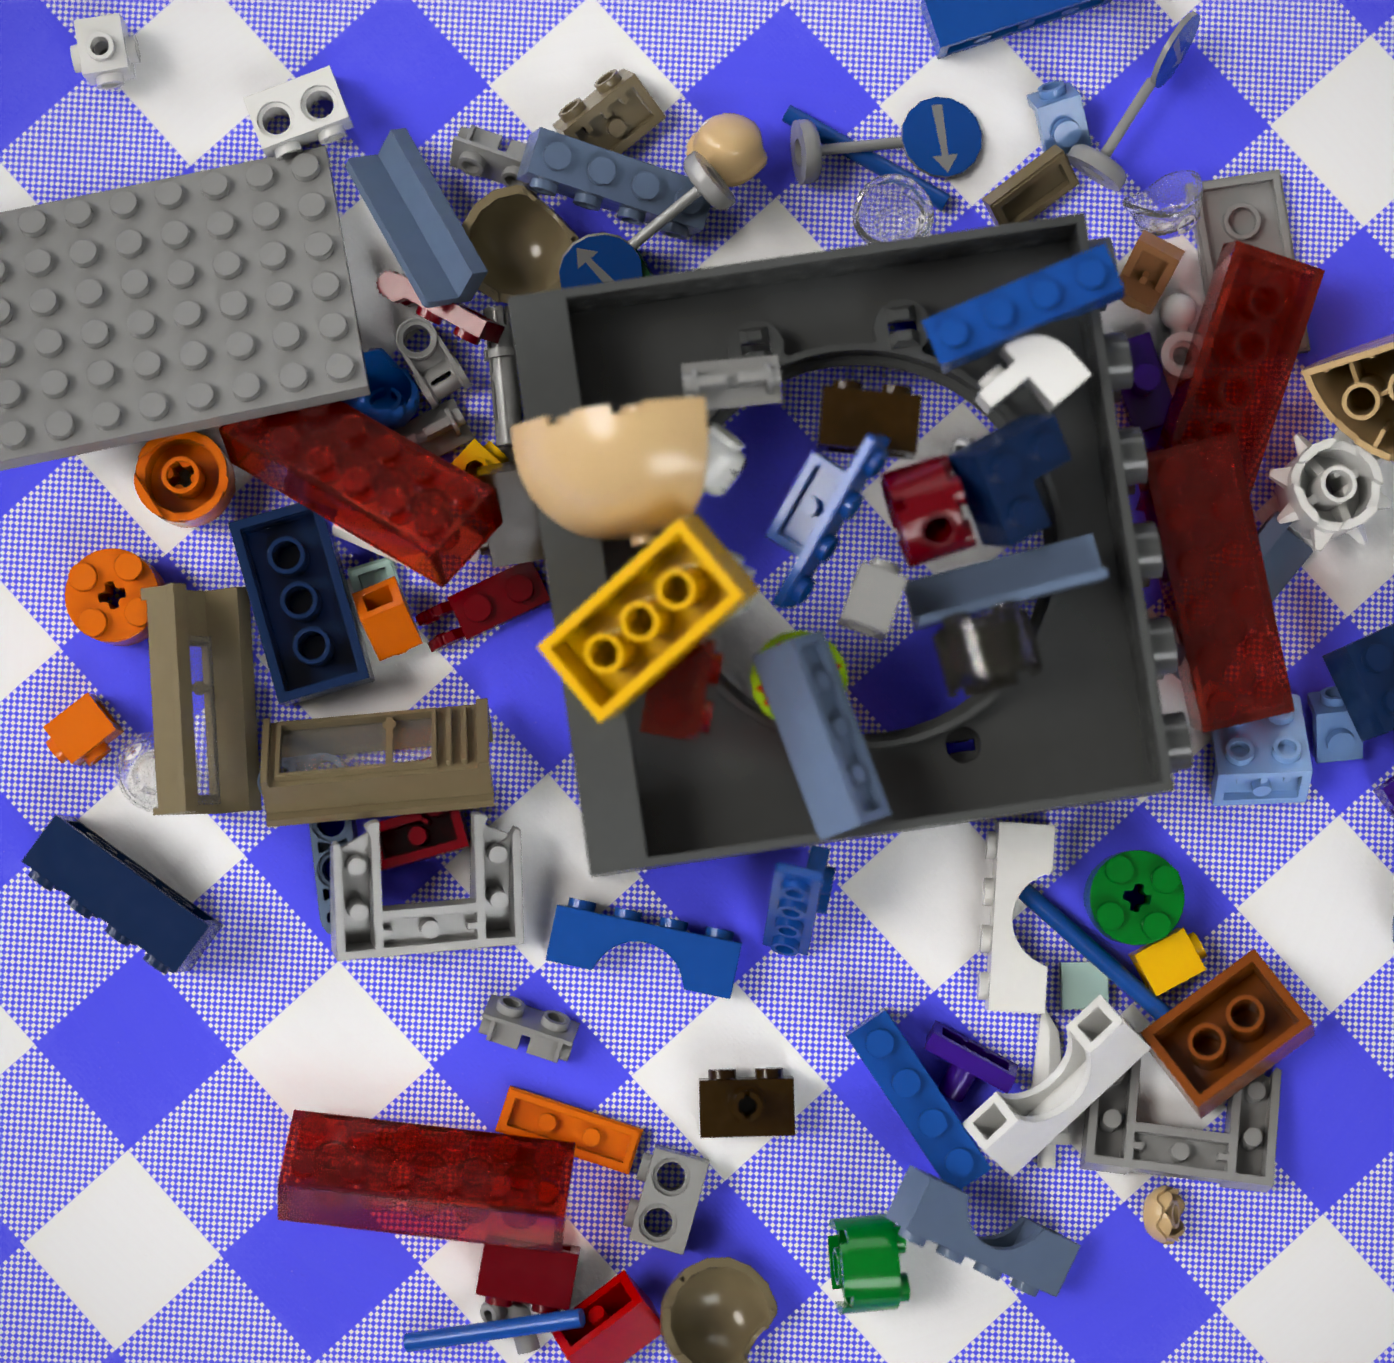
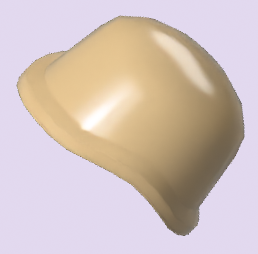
[687,113,767,187]

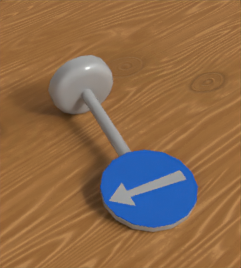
[1066,11,1200,191]
[790,97,982,185]
[559,151,736,289]

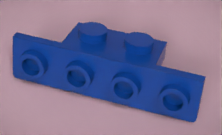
[765,434,891,609]
[762,845,836,956]

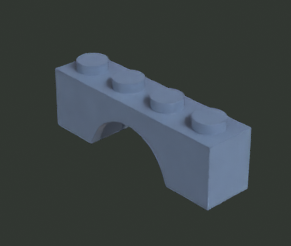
[885,1165,1081,1297]

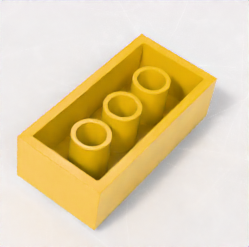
[537,514,760,723]

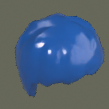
[338,348,420,436]

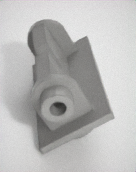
[450,125,538,195]
[681,354,782,410]
[371,398,474,482]
[478,994,580,1063]

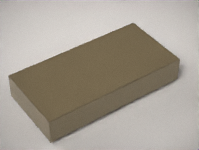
[982,144,1080,226]

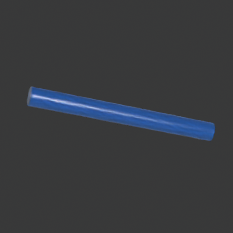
[782,105,951,211]
[1018,884,1171,1020]
[403,1308,586,1352]

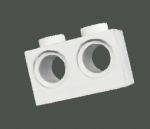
[243,65,354,160]

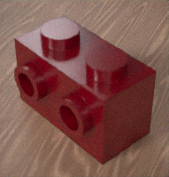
[475,1230,581,1314]

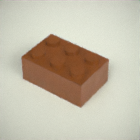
[1140,949,1315,1119]

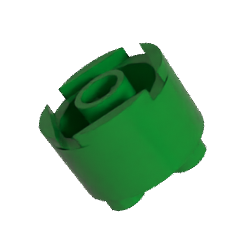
[1084,850,1185,945]
[828,1213,910,1315]

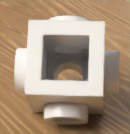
[70,13,141,90]

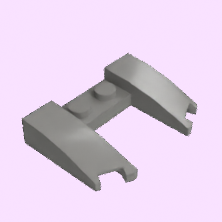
[330,811,524,961]
[1080,1032,1282,1193]

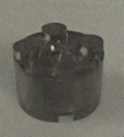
[933,600,1044,697]

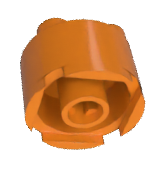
[134,431,236,528]
[65,548,165,646]

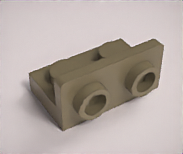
[553,69,666,154]

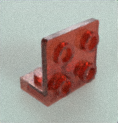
[640,639,723,743]

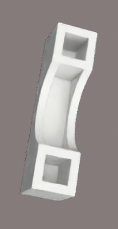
[977,822,1056,1014]
[962,995,1151,1177]

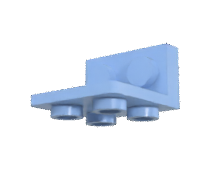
[1207,694,1313,806]

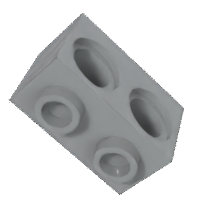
[837,557,909,641]
[623,1144,710,1255]

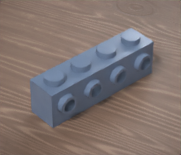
[516,127,710,240]

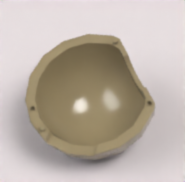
[462,185,579,303]
[660,1257,778,1363]

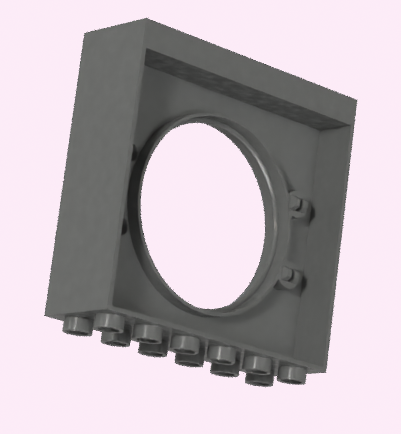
[507,213,1193,877]

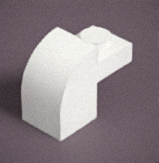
[975,335,1091,415]

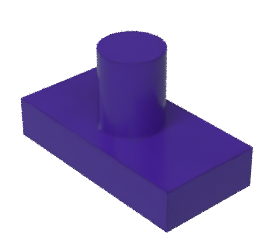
[1121,332,1180,433]
[924,1020,1018,1102]

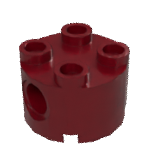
[880,455,976,568]

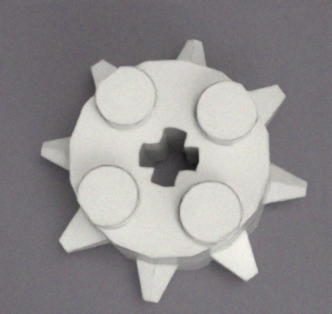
[1268,428,1393,552]

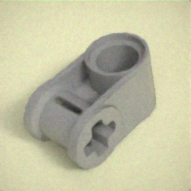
[396,317,472,410]

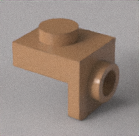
[1119,230,1185,315]

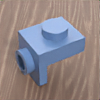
[1027,81,1092,154]
[1307,686,1363,763]

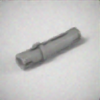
[483,306,522,448]

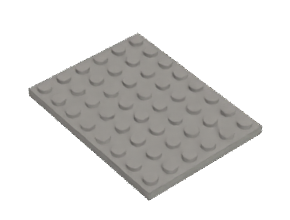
[0,146,371,471]

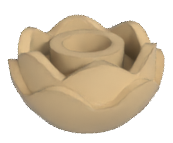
[1143,1185,1185,1244]

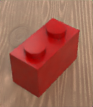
[551,1270,661,1363]

